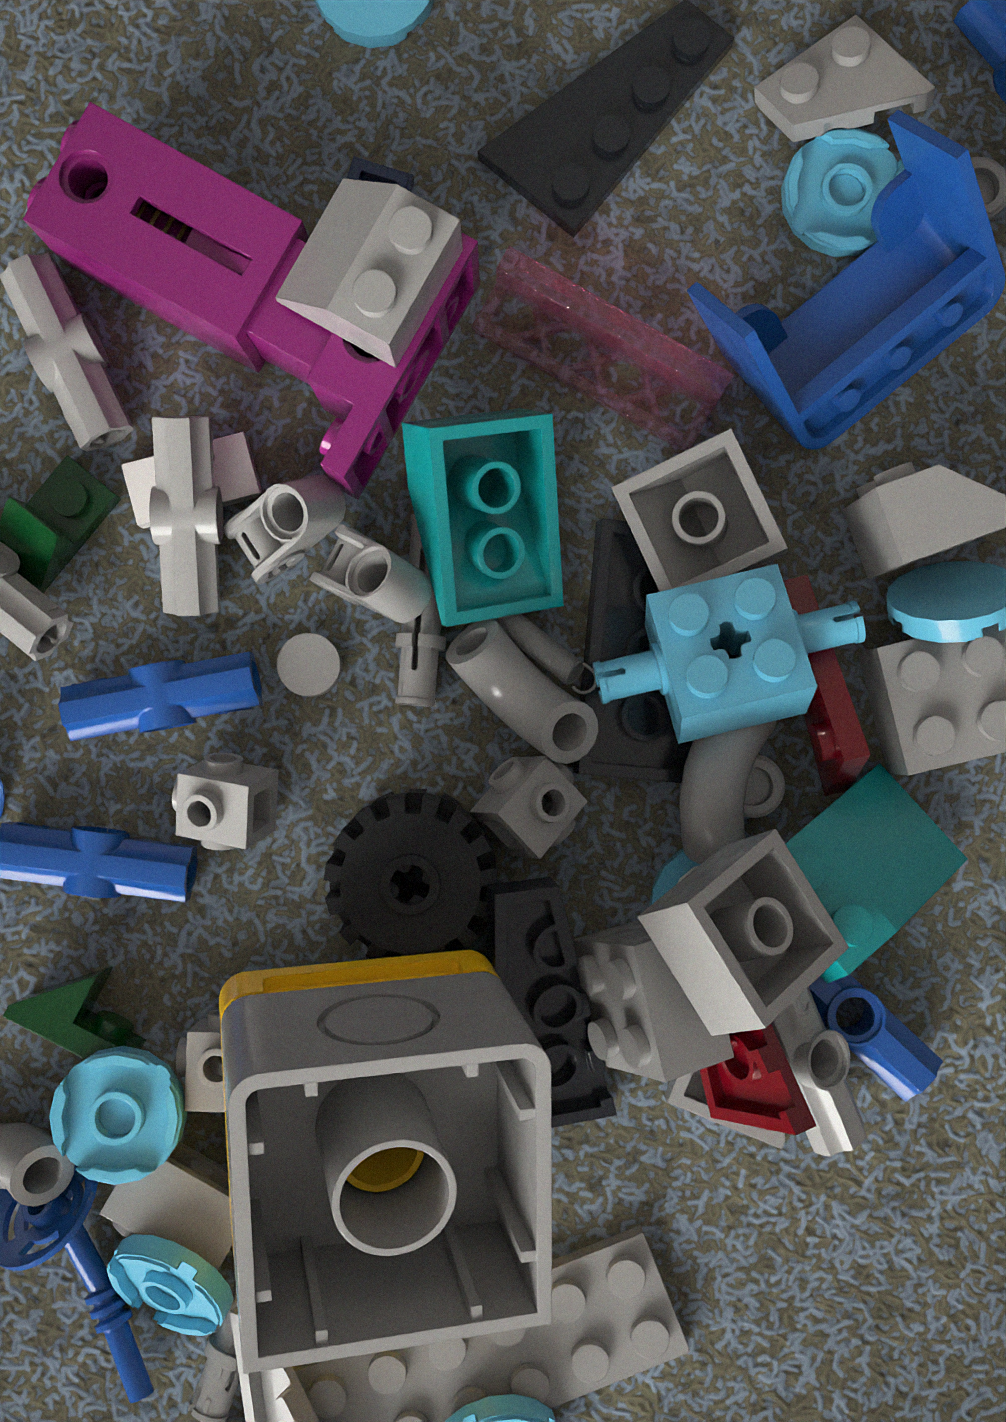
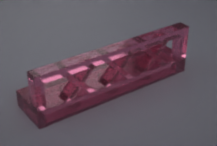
[471,246,734,452]

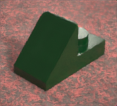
[0,455,122,593]
[2,966,147,1059]

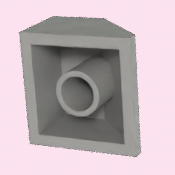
[275,179,463,368]
[611,429,788,592]
[842,462,1006,579]

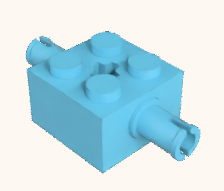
[593,564,866,744]

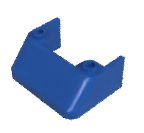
[687,110,1006,450]

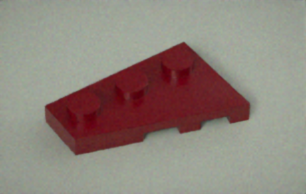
[783,575,871,796]
[700,1024,817,1135]

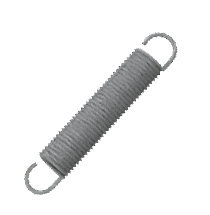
[494,614,596,694]

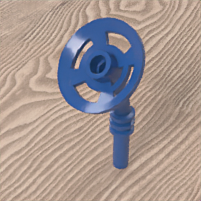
[0,1165,154,1403]

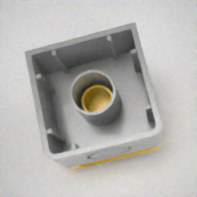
[219,950,552,1374]

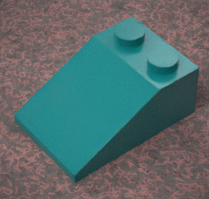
[402,408,564,627]
[785,763,968,984]

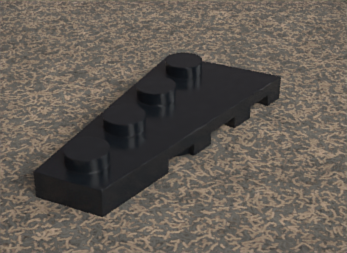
[478,0,734,238]
[573,518,692,783]
[486,877,617,1128]

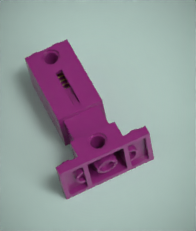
[23,102,480,500]

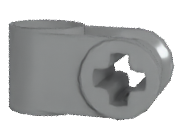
[222,475,346,584]
[309,524,432,623]

